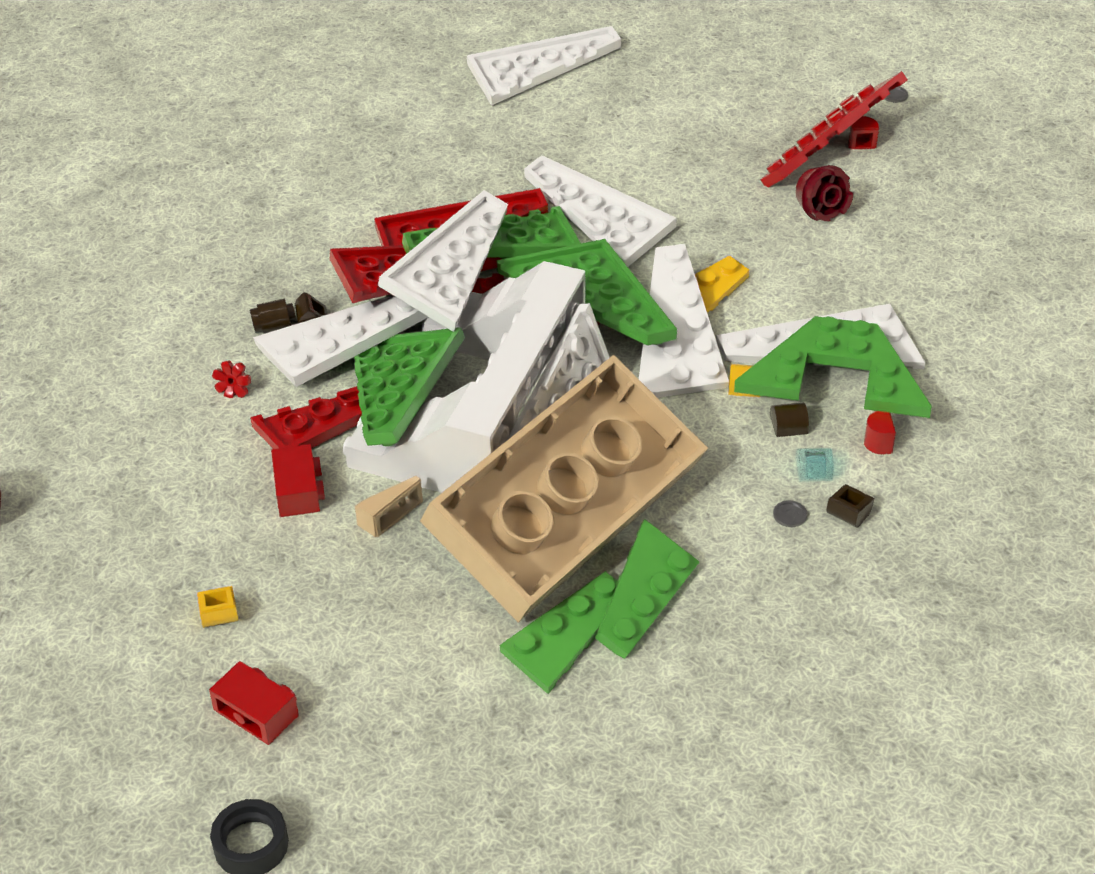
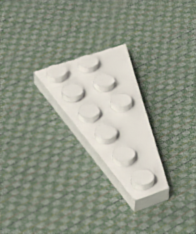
[467,26,621,106]
[378,190,508,332]
[639,244,729,398]
[253,295,428,387]
[506,303,610,441]
[716,304,925,369]

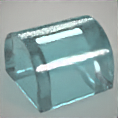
[795,448,834,482]

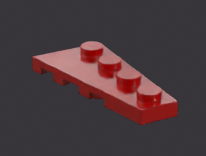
[250,386,362,449]

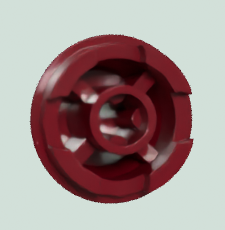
[796,165,854,221]

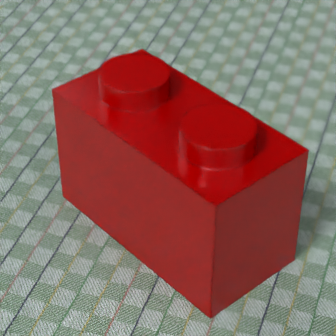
[271,444,325,517]
[209,661,299,745]

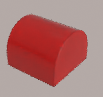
[848,116,879,150]
[864,411,896,455]

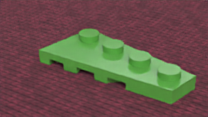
[595,519,699,659]
[500,571,617,694]

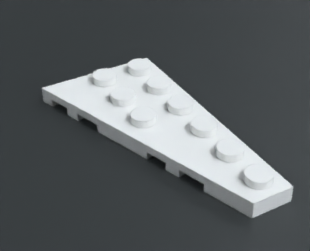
[524,155,677,267]

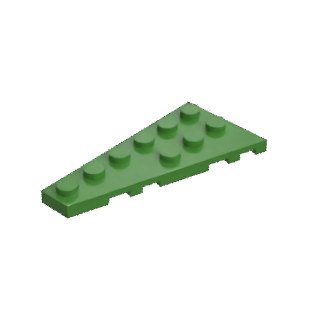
[402,206,581,259]

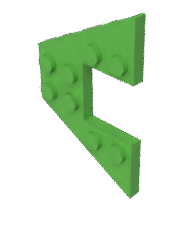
[734,316,932,418]

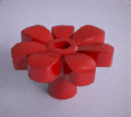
[212,360,251,398]

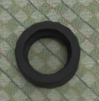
[210,799,289,874]

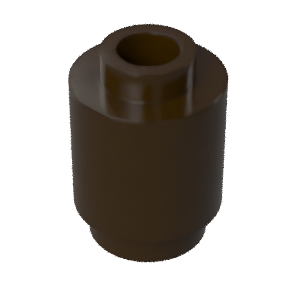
[250,298,297,334]

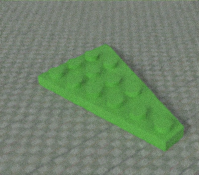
[497,239,677,346]
[354,327,465,446]

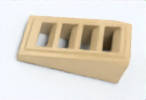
[355,476,423,537]

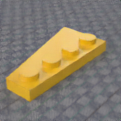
[695,255,749,313]

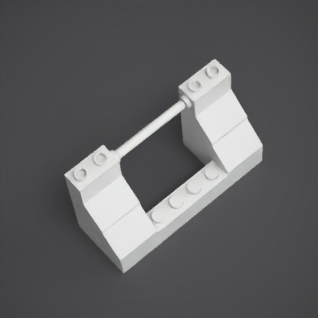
[343,261,585,493]

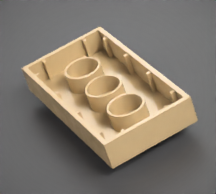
[420,355,708,623]

